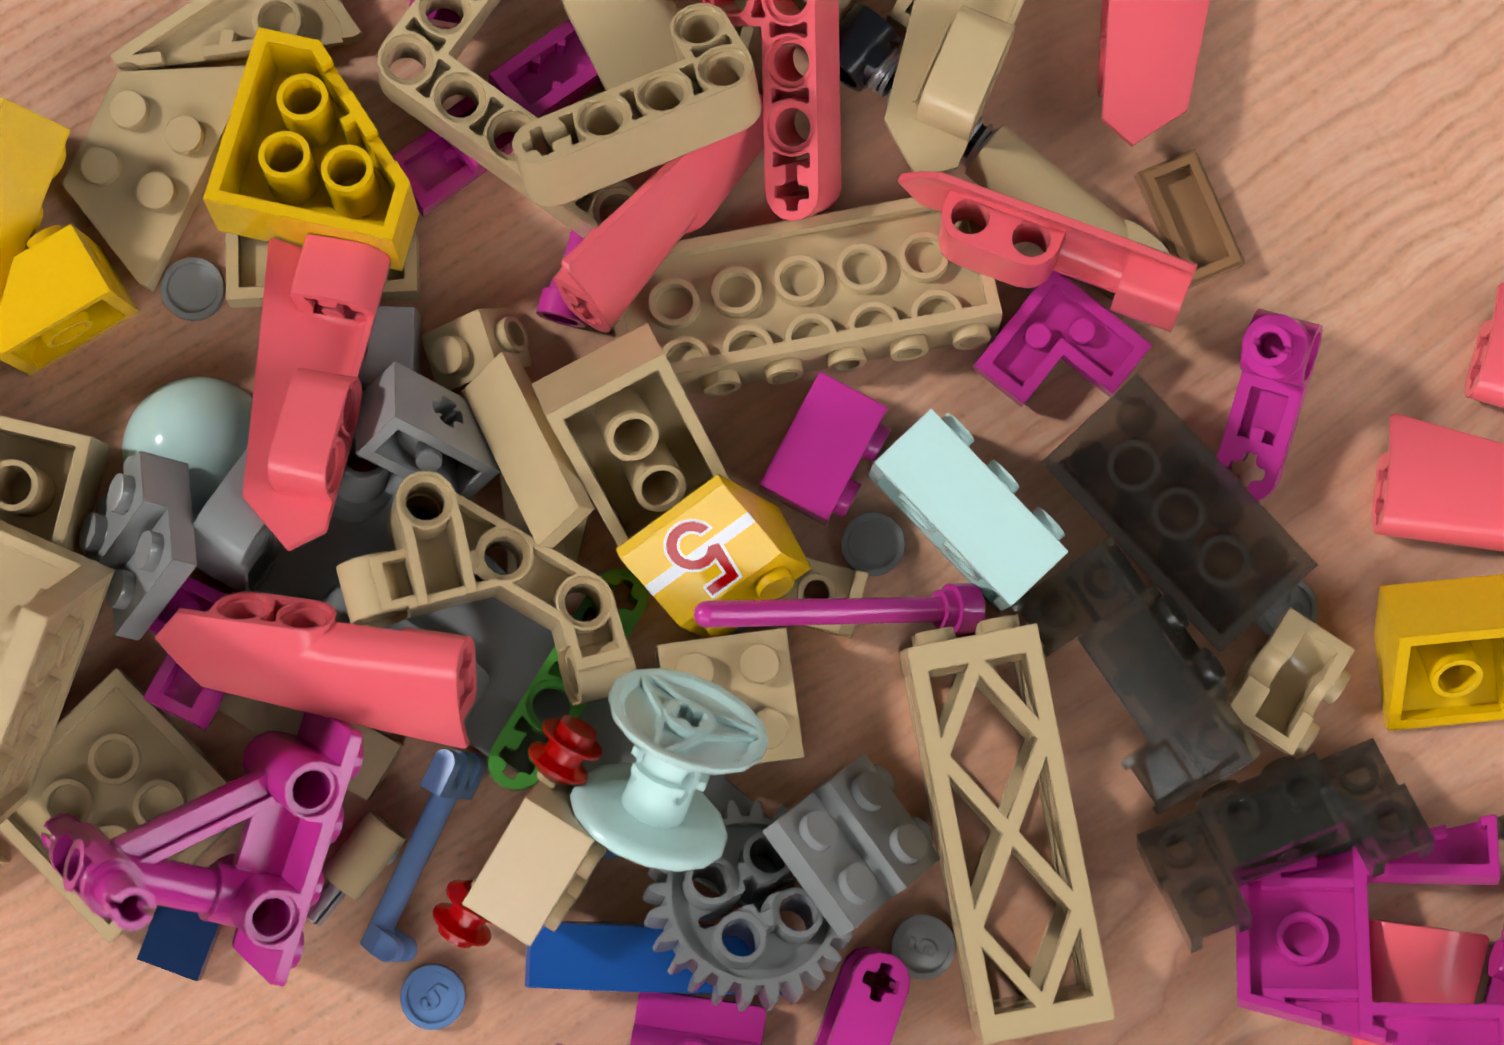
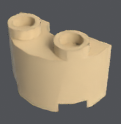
[1222,607,1355,757]

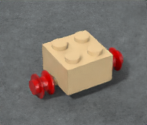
[432,715,608,948]

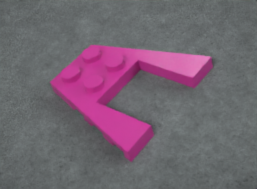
[1235,815,1504,1045]

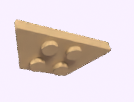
[62,66,245,292]

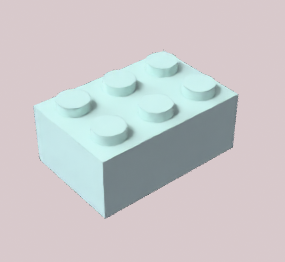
[868,408,1069,613]

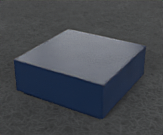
[137,905,223,982]

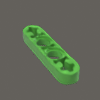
[487,568,648,792]

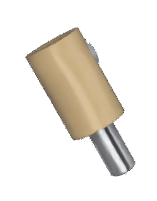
[307,810,407,926]

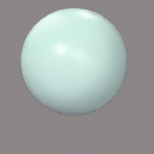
[122,376,253,525]

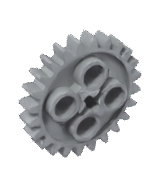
[642,800,853,1012]

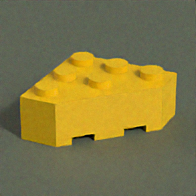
[203,27,419,271]

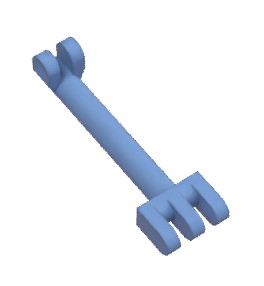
[360,749,487,962]

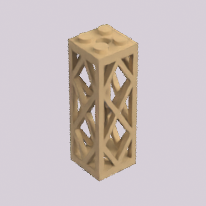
[899,614,1116,1045]

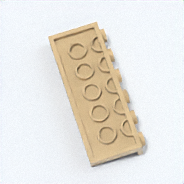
[614,197,1002,396]

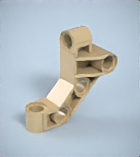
[336,471,636,706]

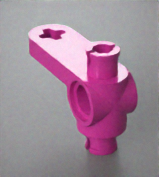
[1214,308,1323,503]

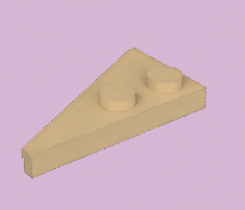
[110,0,364,71]

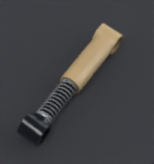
[839,2,1170,301]

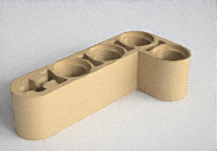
[512,3,761,207]

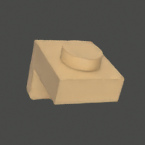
[421,308,533,393]

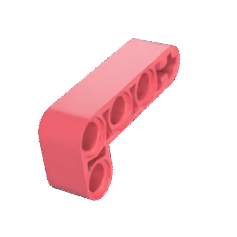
[702,0,842,221]

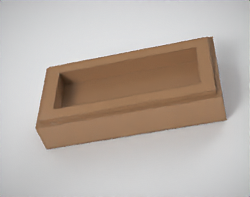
[1135,148,1245,289]

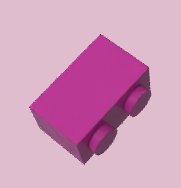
[759,372,891,526]

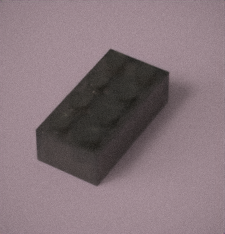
[1041,372,1318,653]

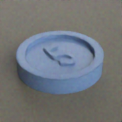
[400,964,466,1030]

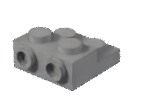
[79,451,197,641]
[762,753,941,938]

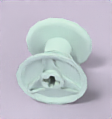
[570,668,769,872]

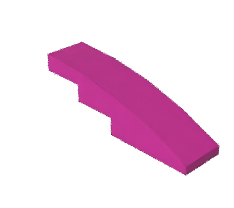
[392,19,601,217]

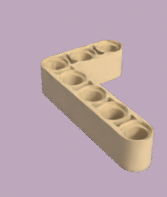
[378,0,637,238]

